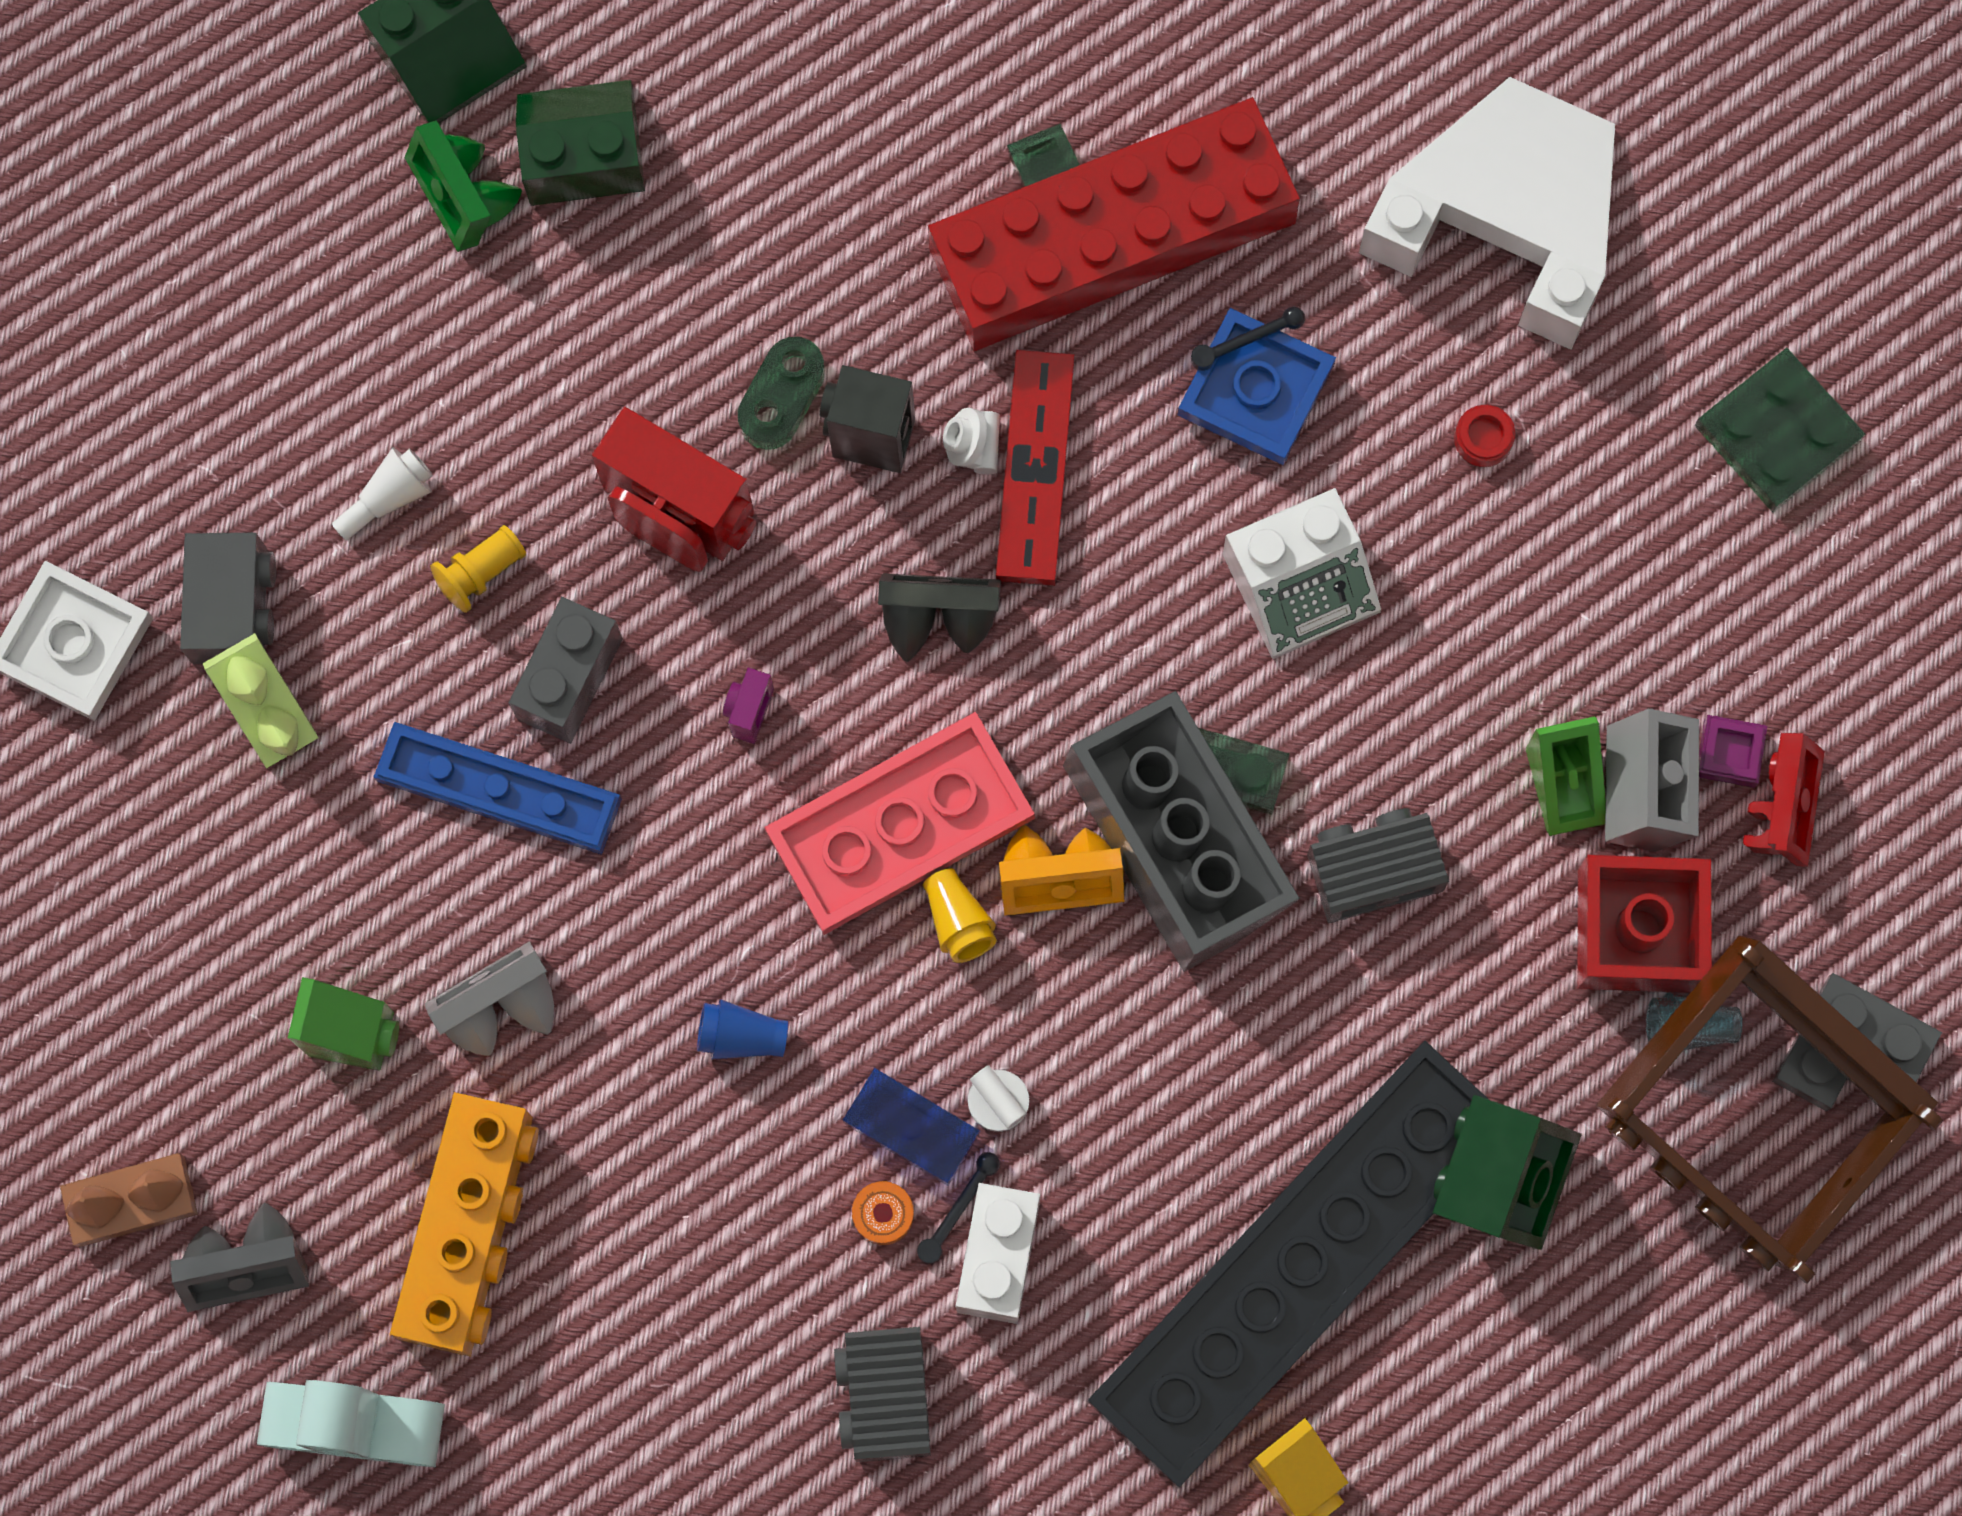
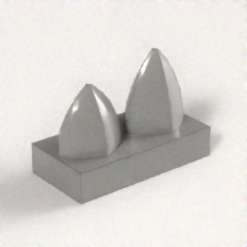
[425,941,554,1056]

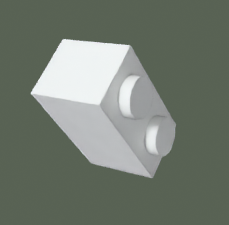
[956,1183,1040,1324]

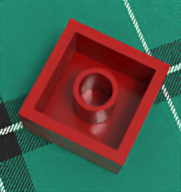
[1577,855,1712,993]

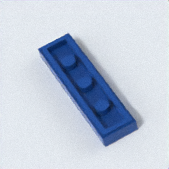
[374,722,622,855]

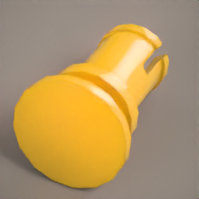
[430,525,526,613]

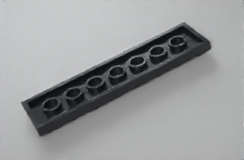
[1087,1040,1488,1489]

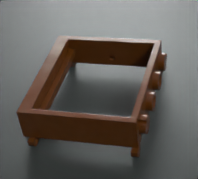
[1595,936,1943,1284]

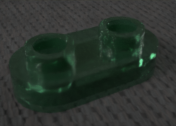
[738,337,825,450]

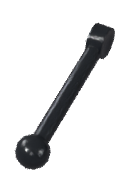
[1191,306,1305,371]
[917,1152,1000,1264]

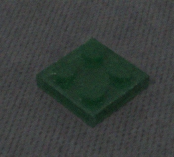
[1695,347,1866,513]

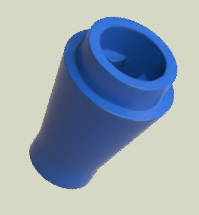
[697,999,788,1060]

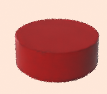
[1454,405,1515,467]

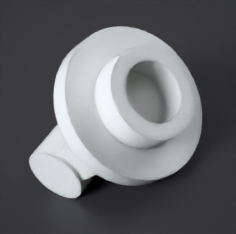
[943,408,1000,475]
[968,1065,1029,1132]

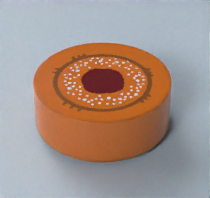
[852,1181,914,1245]

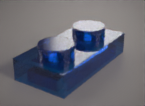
[843,1068,980,1186]

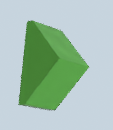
[1526,716,1606,836]

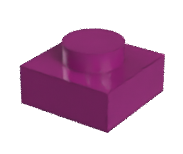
[723,667,774,744]

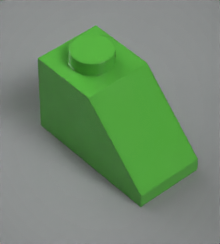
[287,977,399,1071]

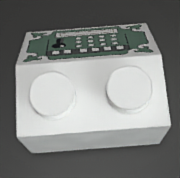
[1223,488,1381,660]

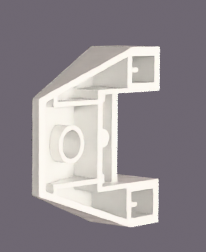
[1359,77,1615,350]

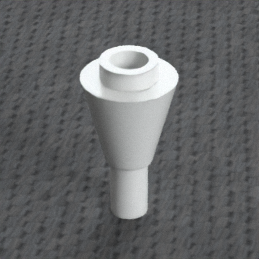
[332,447,433,541]

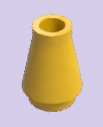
[923,868,997,963]

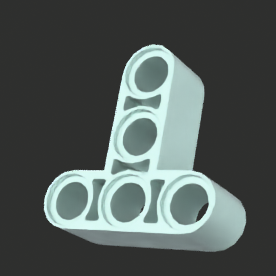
[257,1380,445,1467]

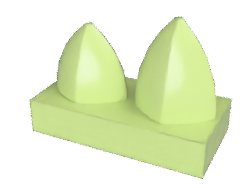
[203,633,318,769]

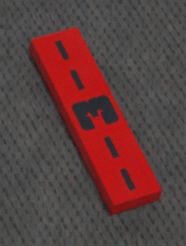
[996,350,1075,586]

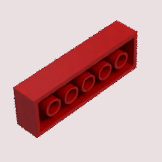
[928,97,1300,352]

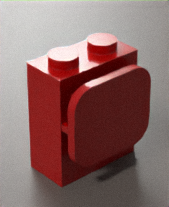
[592,406,756,572]

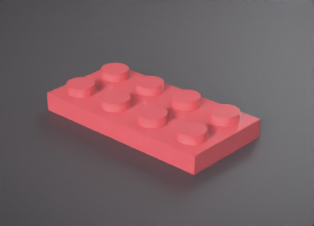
[764,712,1035,935]

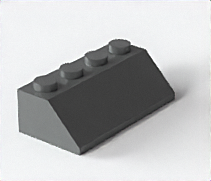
[1063,691,1299,972]

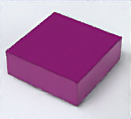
[1699,715,1767,788]

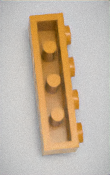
[389,1092,539,1357]

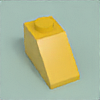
[1249,1418,1349,1516]

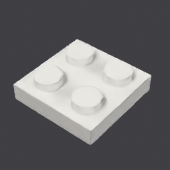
[0,561,153,721]

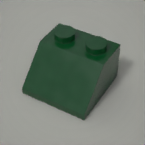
[358,0,527,124]
[516,80,645,206]
[1432,1095,1582,1250]

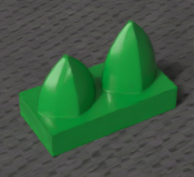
[404,120,522,252]

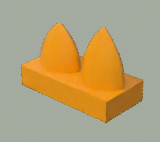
[999,825,1125,916]

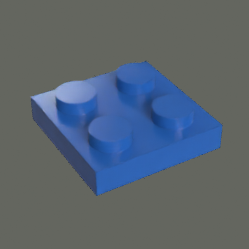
[1177,308,1336,466]

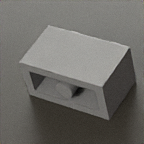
[1605,708,1699,852]

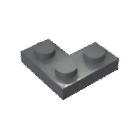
[1772,973,1942,1111]

